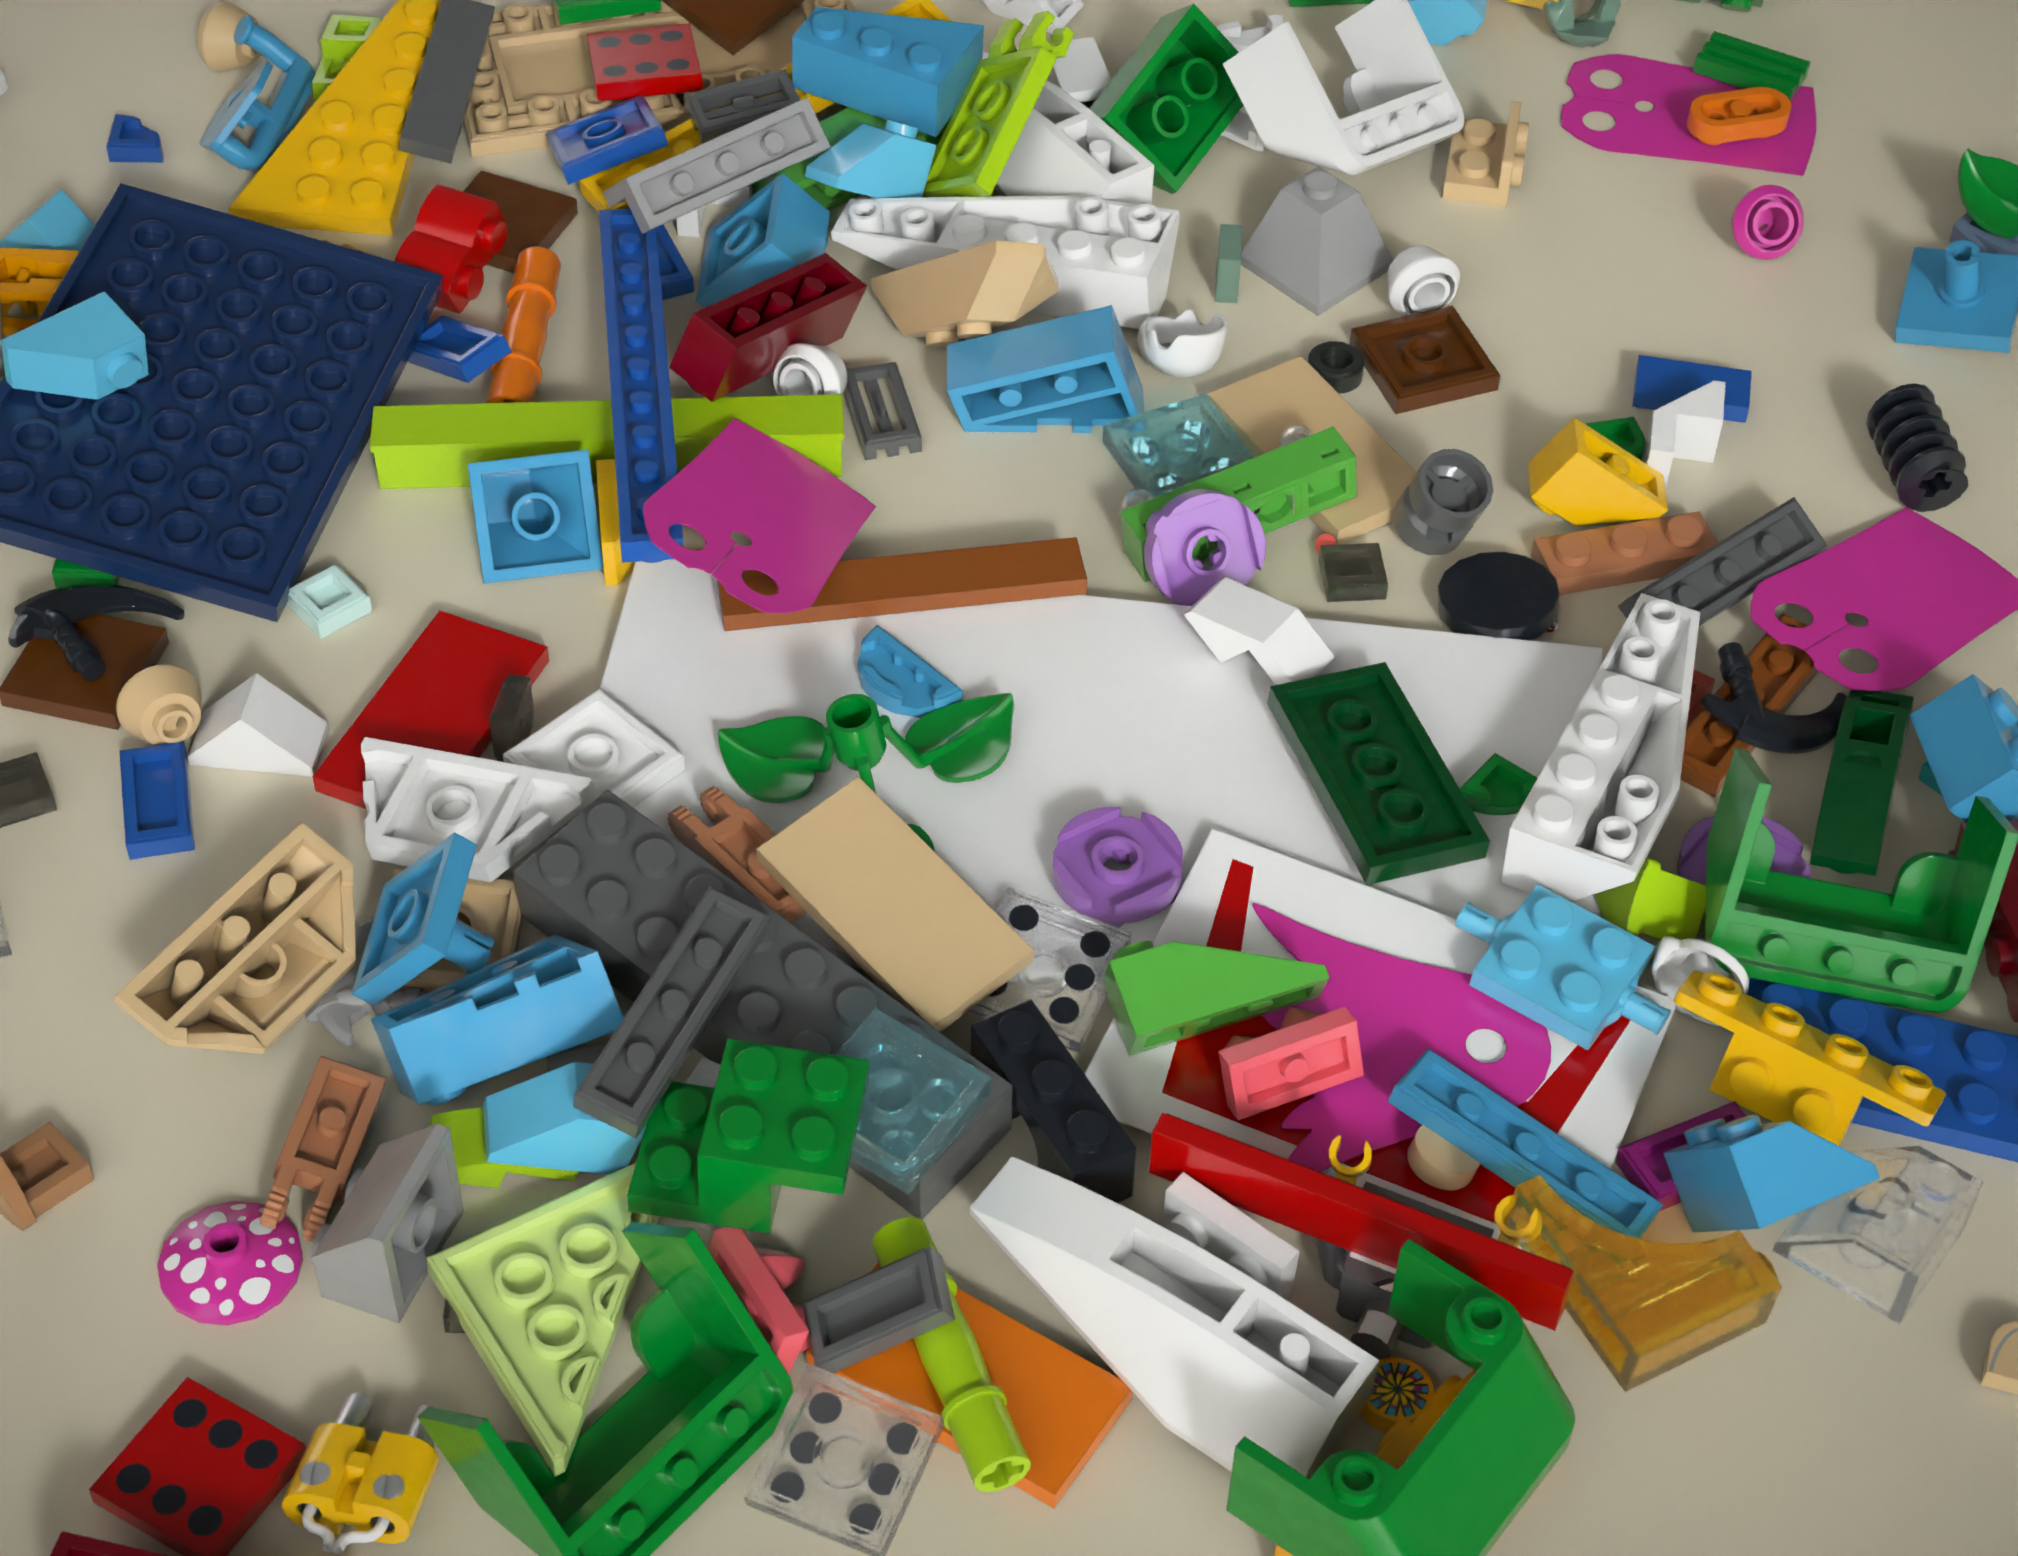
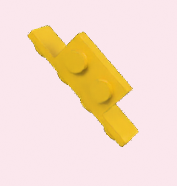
[1673,970,1946,1146]

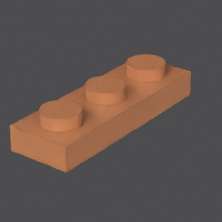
[1531,511,1717,595]

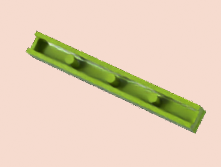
[370,394,844,489]

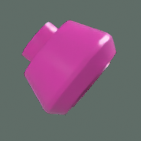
[1732,185,1804,260]

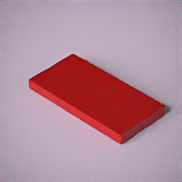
[312,610,549,809]

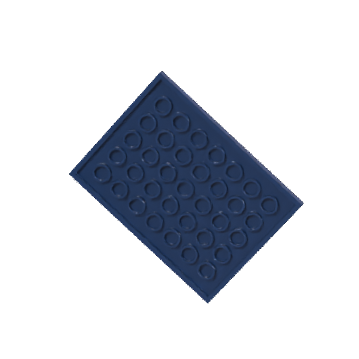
[0,183,443,622]

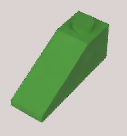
[1102,941,1330,1056]

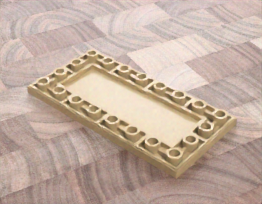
[463,0,855,157]

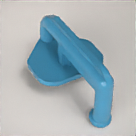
[200,15,315,171]

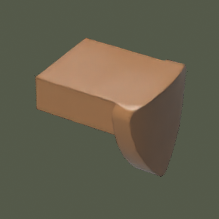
[0,1122,94,1231]

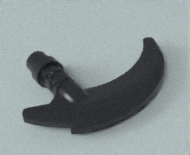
[8,584,184,682]
[1701,642,1847,754]

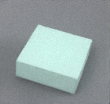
[287,564,372,639]

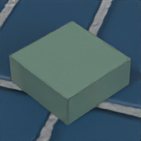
[1215,224,1242,303]

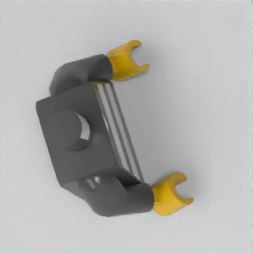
[1315,1135,1543,1360]

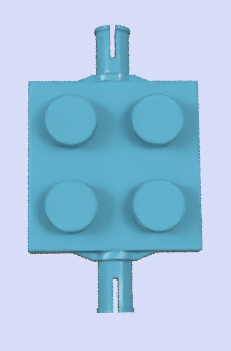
[1455,884,1671,1050]

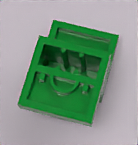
[627,1039,870,1233]

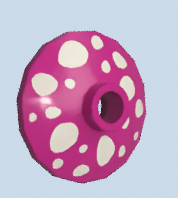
[157,1201,303,1326]

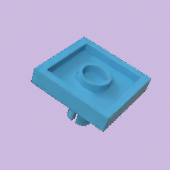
[1896,240,2018,353]
[351,832,494,1006]

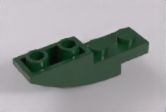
[1810,689,1914,876]

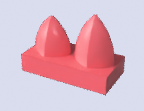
[1219,1007,1364,1120]
[707,1227,811,1375]

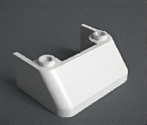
[1223,0,1464,175]

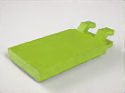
[922,11,1074,197]

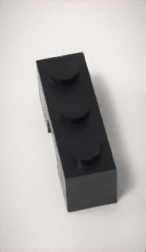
[970,999,1136,1203]

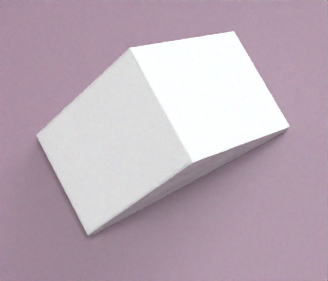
[188,673,329,776]

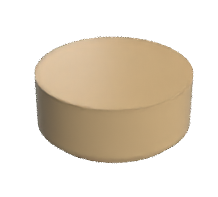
[1407,1125,1480,1190]

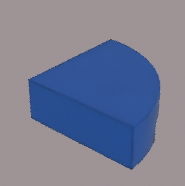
[106,114,164,163]

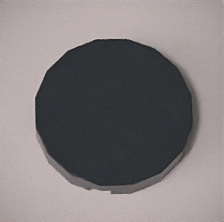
[1438,552,1560,640]

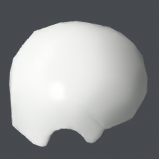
[1137,309,1229,378]

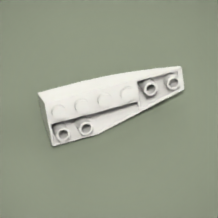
[982,51,1154,205]
[831,195,1180,329]
[1501,593,1700,901]
[970,1157,1379,1479]

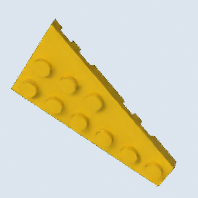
[229,0,442,236]

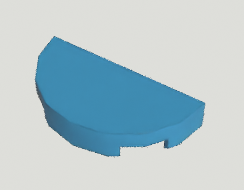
[857,625,963,717]

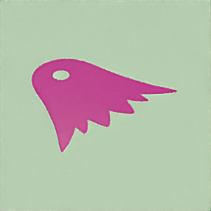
[1252,903,1551,1172]

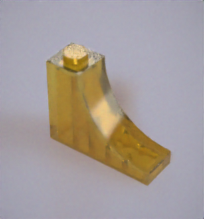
[1507,1175,1782,1392]

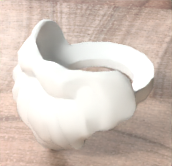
[1652,936,1749,1027]

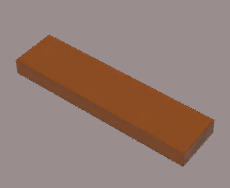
[1680,613,1829,798]

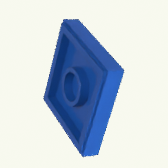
[545,95,669,185]

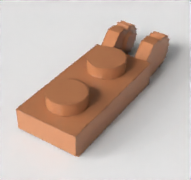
[667,786,807,923]
[260,1056,387,1242]

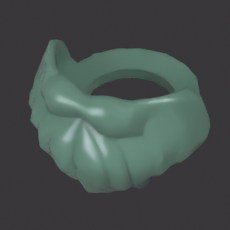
[1543,0,1620,48]

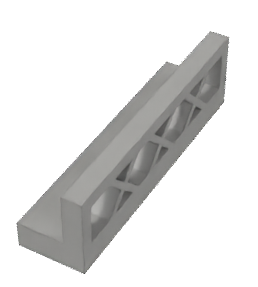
[602,97,831,234]

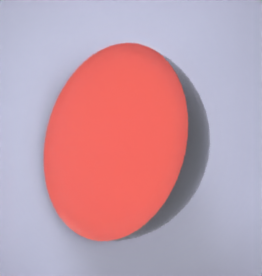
[1315,533,1337,557]

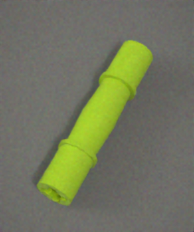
[872,1217,1031,1492]

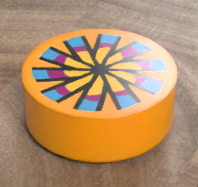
[1360,1357,1434,1433]

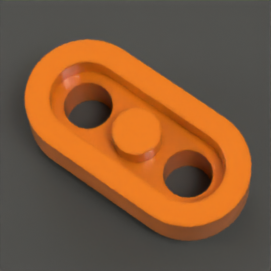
[1687,87,1792,145]

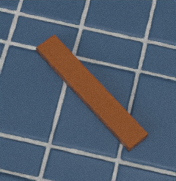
[717,537,1087,631]

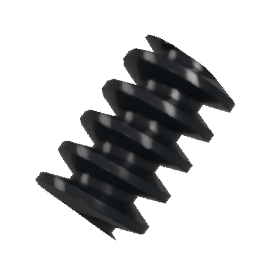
[1866,383,1968,512]

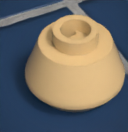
[197,0,261,72]
[116,664,202,745]

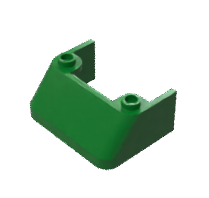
[1705,747,2018,1013]
[417,1222,794,1556]
[1226,1239,1575,1556]

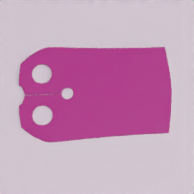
[1561,54,1816,176]
[643,418,876,613]
[1750,507,2018,691]

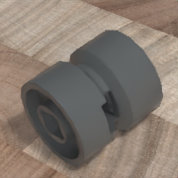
[1393,449,1494,555]

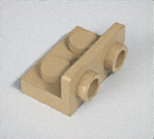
[1442,101,1529,207]

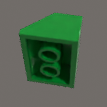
[1090,3,1243,194]

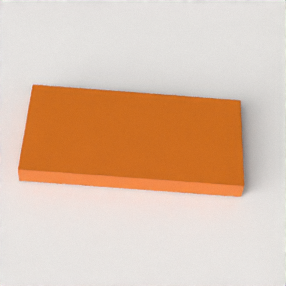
[806,1262,1133,1508]

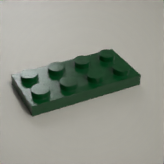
[1267,662,1490,885]

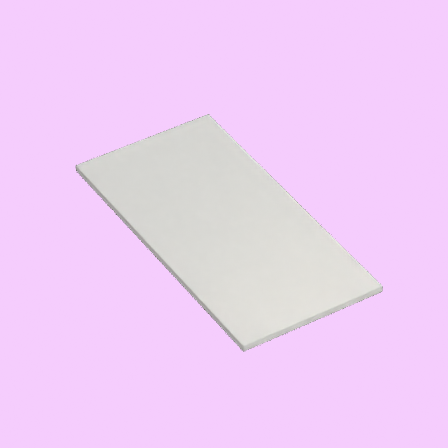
[537,559,1602,994]

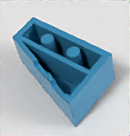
[792,7,984,137]
[947,305,1145,434]
[371,934,624,1106]

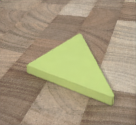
[426,1162,659,1476]

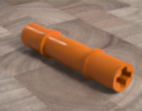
[486,247,561,403]

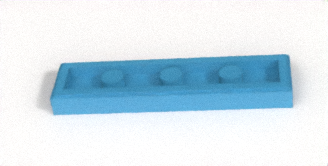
[1387,1048,1663,1260]

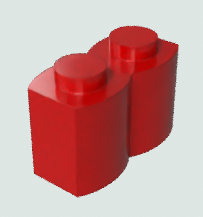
[394,184,507,314]

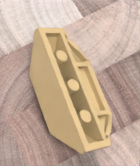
[871,240,1059,347]
[114,822,356,1054]

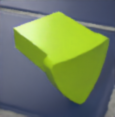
[1595,858,1706,941]

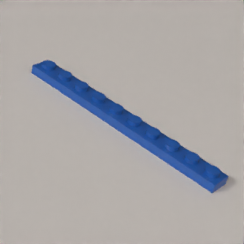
[599,209,684,563]

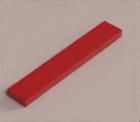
[1149,1112,1574,1331]

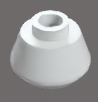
[1388,246,1460,316]
[773,343,847,396]

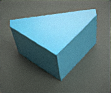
[0,189,95,251]

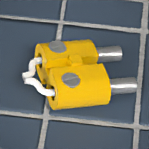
[282,1393,439,1554]

